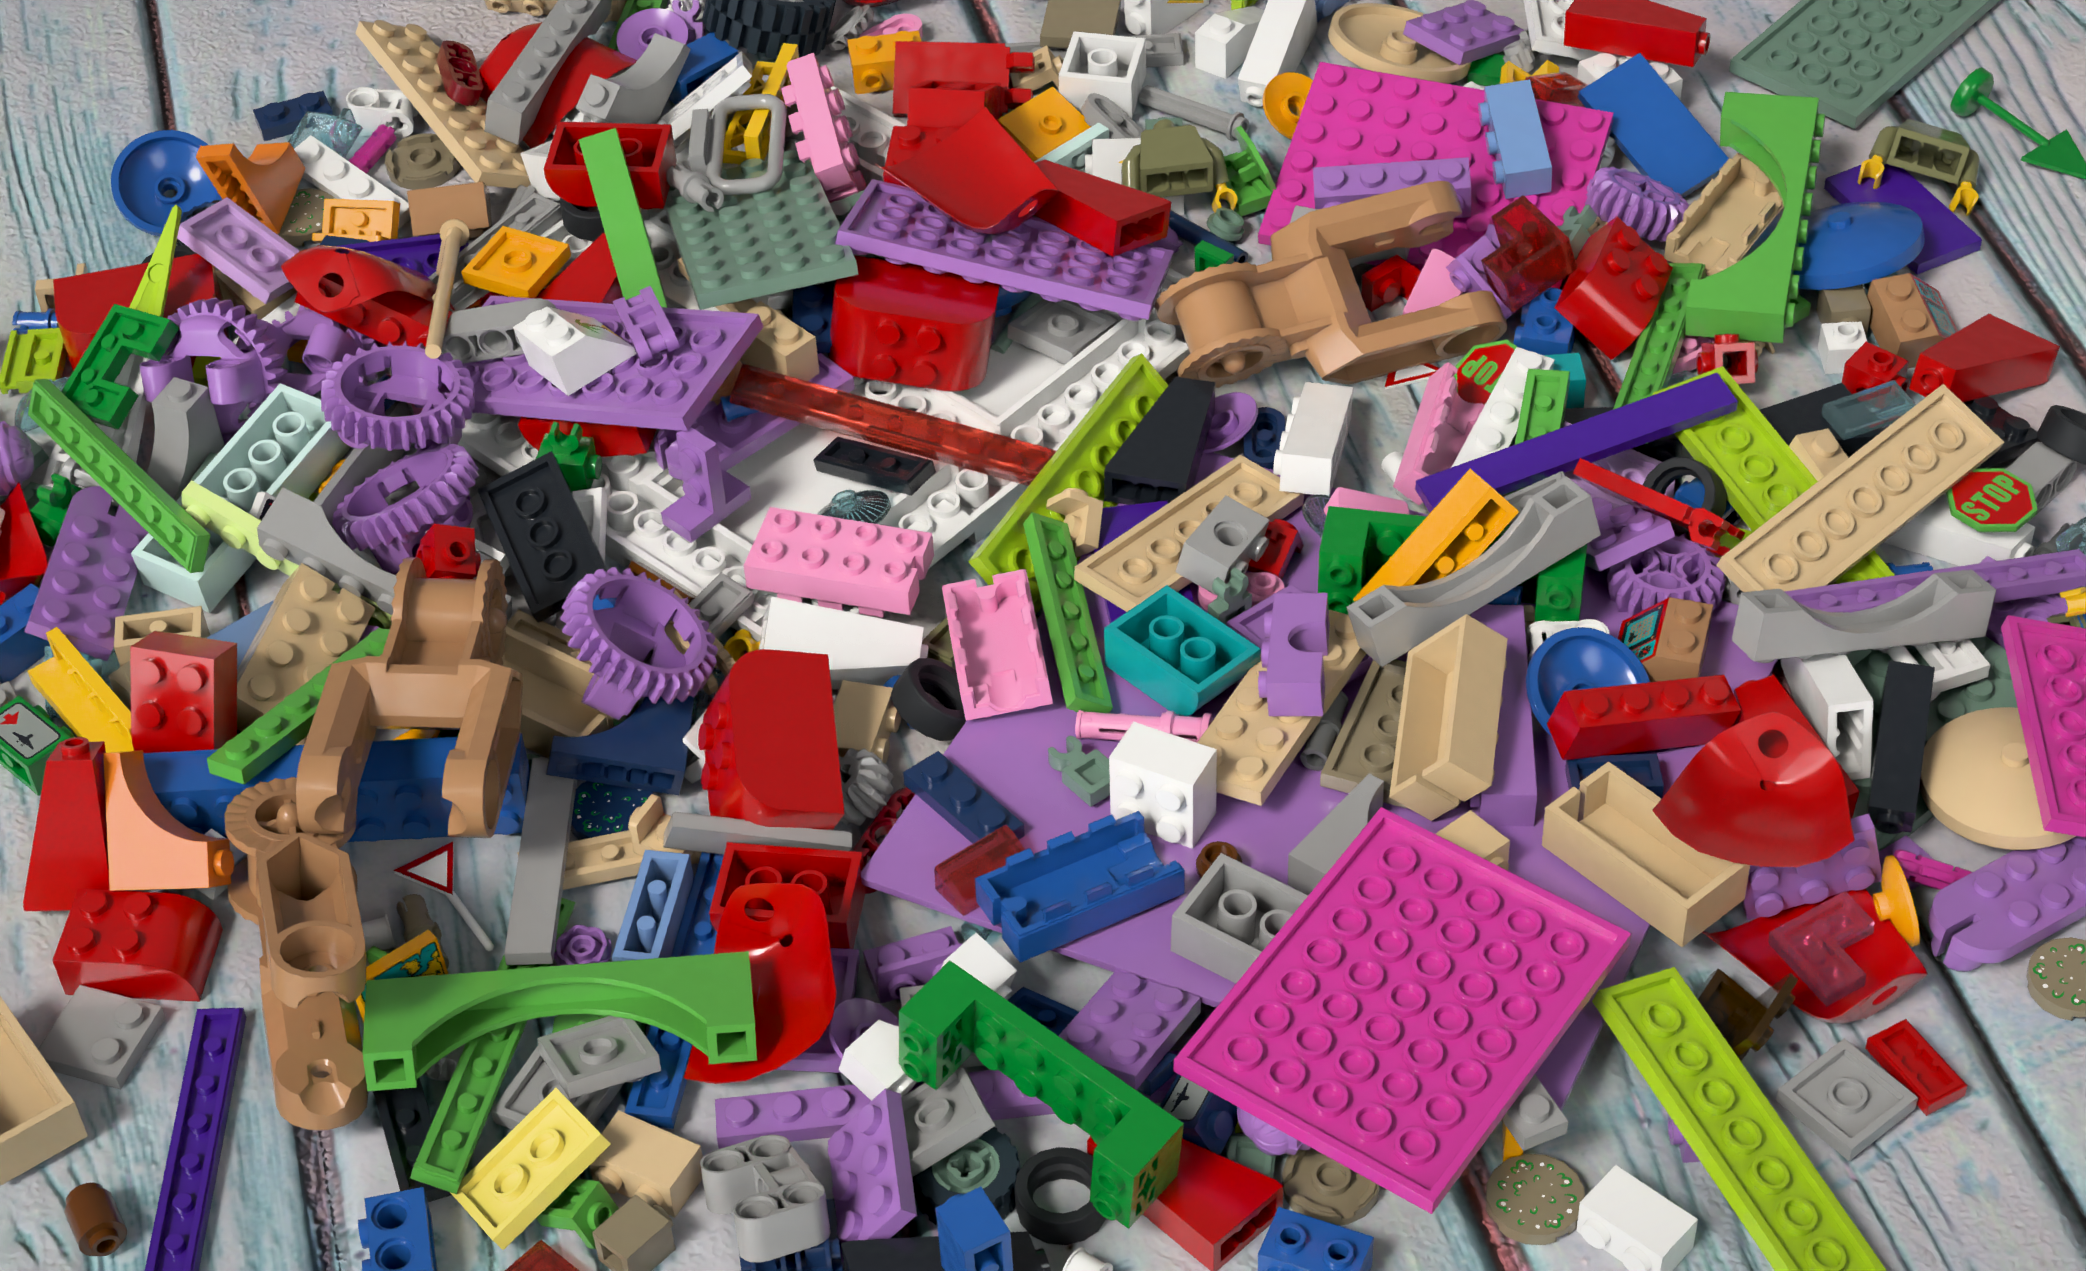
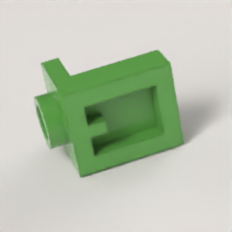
[536,1178,619,1249]

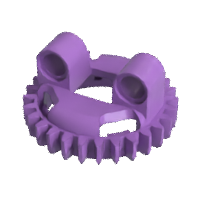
[139,298,289,445]
[236,305,380,411]
[321,341,475,451]
[332,443,479,575]
[560,567,718,720]

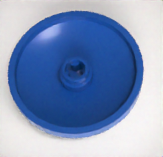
[1794,201,1925,290]

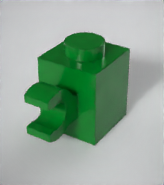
[536,422,602,491]
[30,473,82,547]

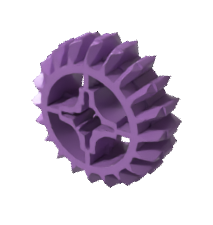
[1585,167,1689,242]
[1607,533,1726,617]

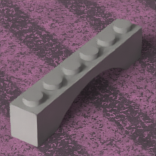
[484,0,612,145]
[1347,476,1601,667]
[257,487,512,620]
[1732,569,1996,663]

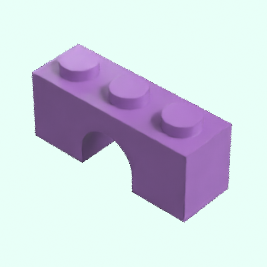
[1258,593,1330,716]

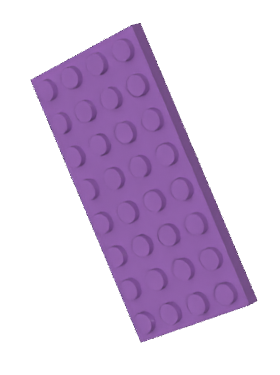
[836,179,1174,321]
[414,296,763,431]

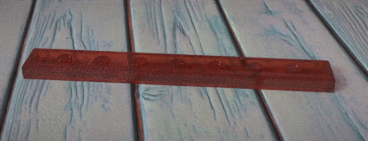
[730,364,1056,486]

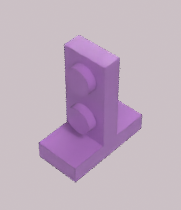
[661,427,751,543]

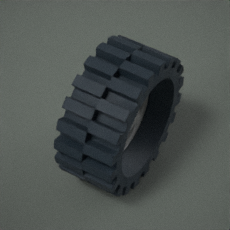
[702,0,836,59]

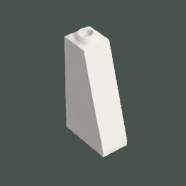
[1238,0,1318,107]
[1884,493,2035,566]
[759,596,928,689]
[1781,653,1873,780]

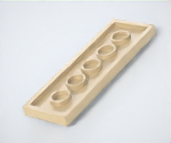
[1074,455,1304,612]
[1197,610,1367,806]

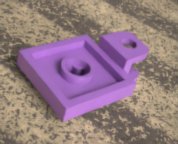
[1586,498,1675,572]

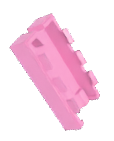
[781,53,867,204]
[1393,362,1485,505]
[743,507,934,618]
[942,569,1053,721]

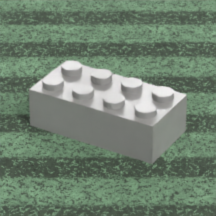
[1170,853,1308,983]

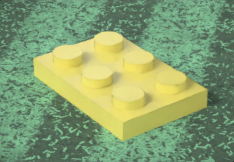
[450,1088,611,1250]

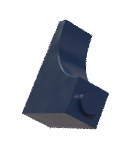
[546,695,694,796]

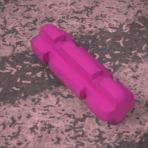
[348,124,396,174]
[1894,849,1972,890]

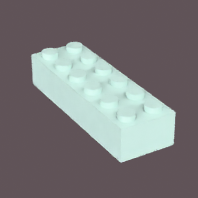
[131,383,351,613]

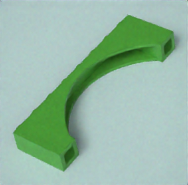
[1685,92,1825,343]
[362,951,757,1091]

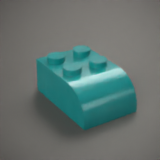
[1104,585,1261,716]

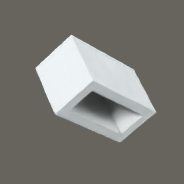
[1576,1165,1698,1271]

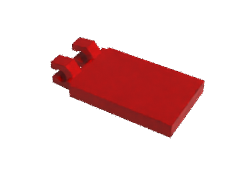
[892,41,1035,118]
[1573,458,1745,557]

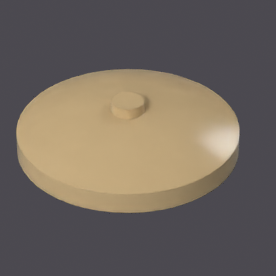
[1328,3,1472,84]
[1920,707,2076,850]

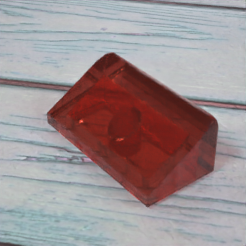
[1525,72,1588,108]
[934,825,1025,916]

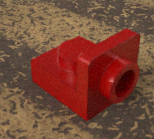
[1361,254,1421,312]
[1247,519,1304,580]

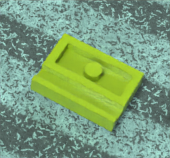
[0,328,67,394]

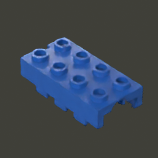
[975,811,1185,963]

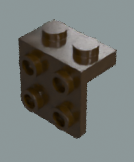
[1695,968,1798,1061]

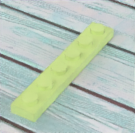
[182,480,392,629]

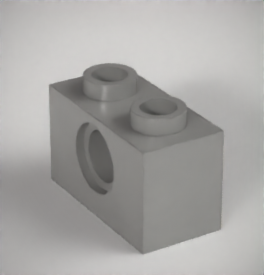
[1176,495,1270,595]

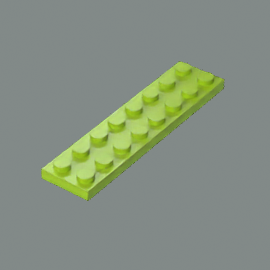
[968,353,1168,614]
[1652,366,1895,585]
[1592,967,1887,1271]

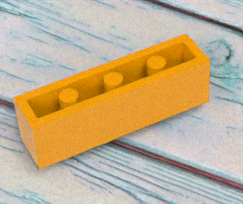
[1353,469,1519,602]

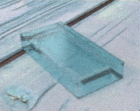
[1821,380,1916,440]

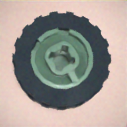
[913,1127,1020,1225]

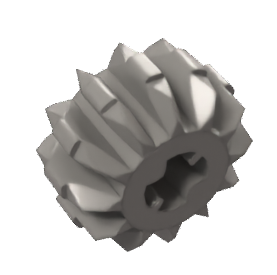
[839,748,894,826]

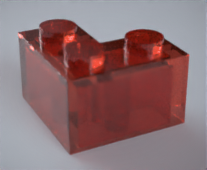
[1481,195,1578,312]

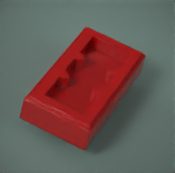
[1865,1019,1968,1116]

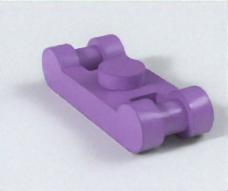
[612,286,680,363]

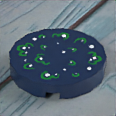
[570,781,653,840]

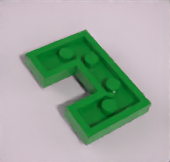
[61,304,179,430]

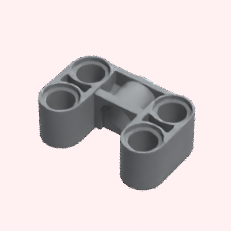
[700,1135,831,1262]

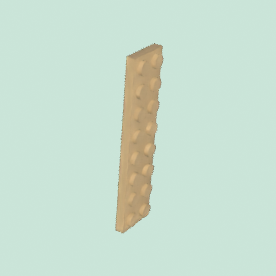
[355,20,531,189]
[1716,384,2004,592]

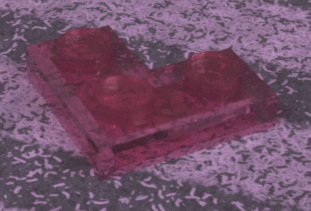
[1768,891,1875,1007]

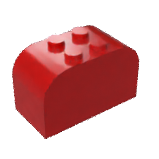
[53,254,230,371]
[828,255,1000,391]
[698,649,845,830]

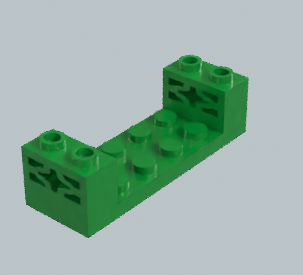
[1318,506,1588,641]
[899,960,1184,1229]

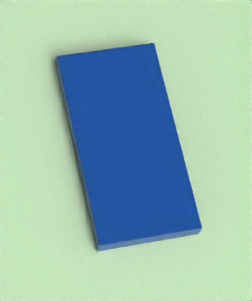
[1578,53,1729,198]

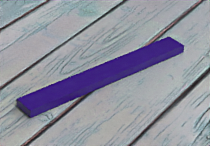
[1415,373,1738,513]
[145,1008,247,1271]

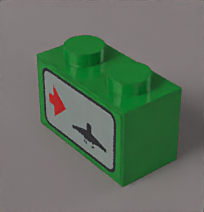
[0,695,75,796]

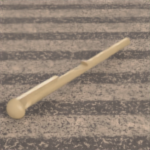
[425,219,470,359]

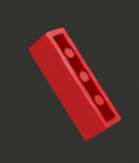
[294,273,453,354]
[1547,675,1741,760]

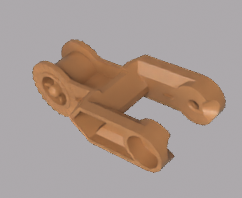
[1154,181,1507,388]
[296,557,523,838]
[225,777,368,1130]

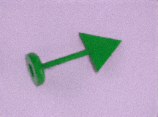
[1950,67,2086,180]

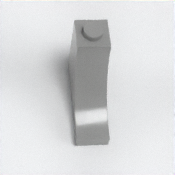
[576,33,691,124]
[147,377,225,500]
[1288,773,1384,895]

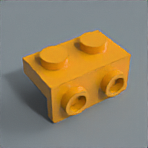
[847,30,921,94]
[312,199,400,244]

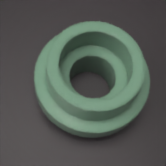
[1206,208,1244,242]

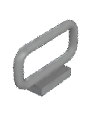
[688,94,787,195]

